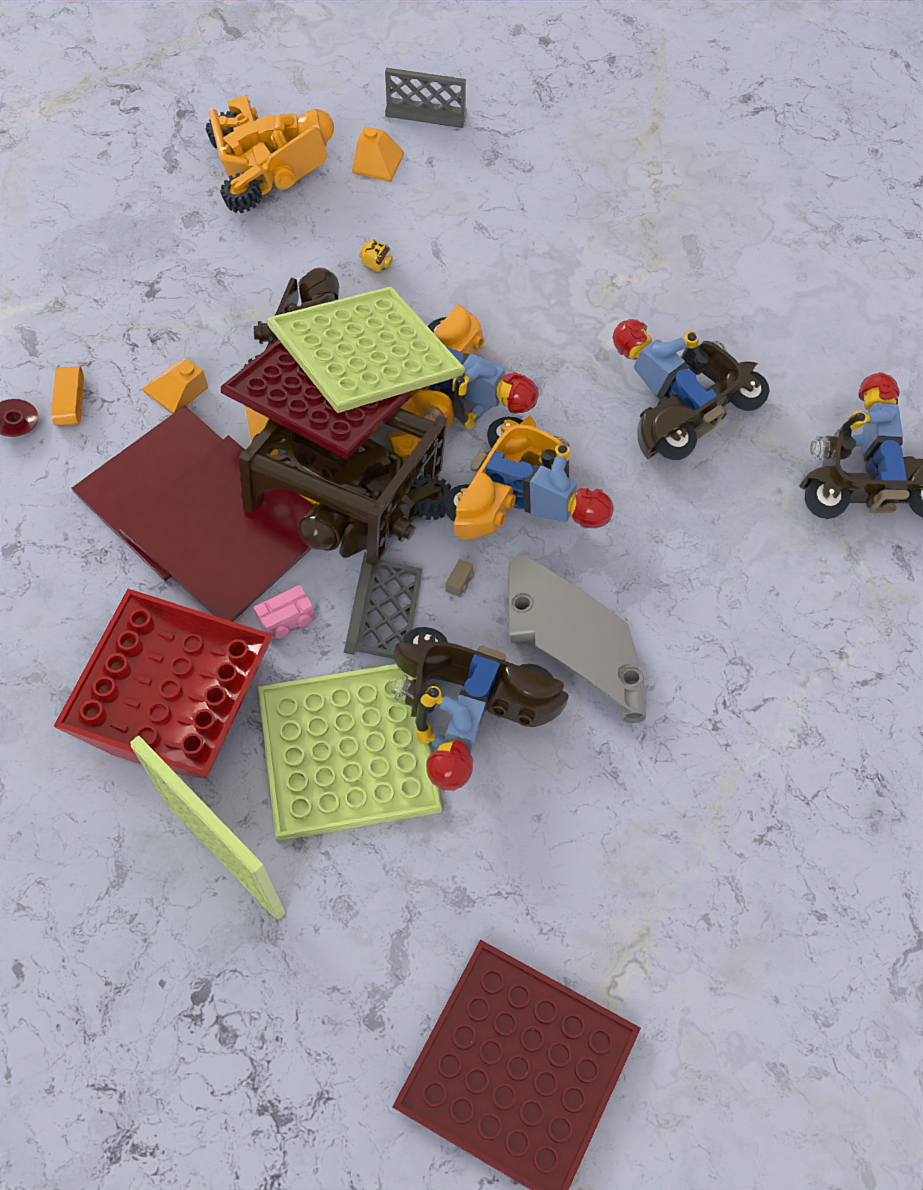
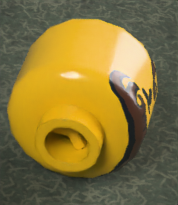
[359,239,393,272]

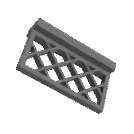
[385,67,467,128]
[344,552,422,659]

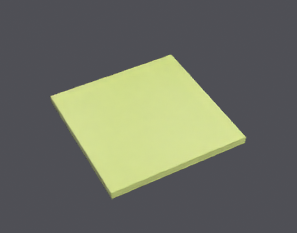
[267,287,465,413]
[258,664,442,842]
[130,735,285,920]

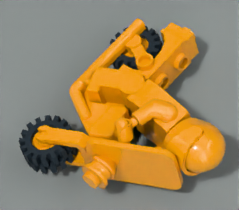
[205,95,334,213]

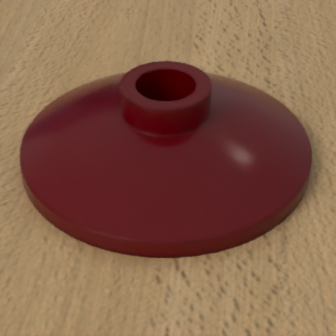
[0,399,38,437]

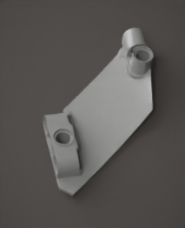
[509,554,646,723]

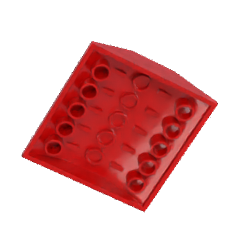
[54,589,273,779]

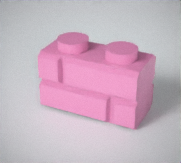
[253,585,315,639]

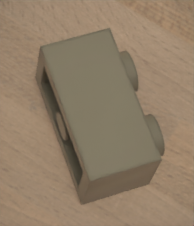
[446,559,475,597]

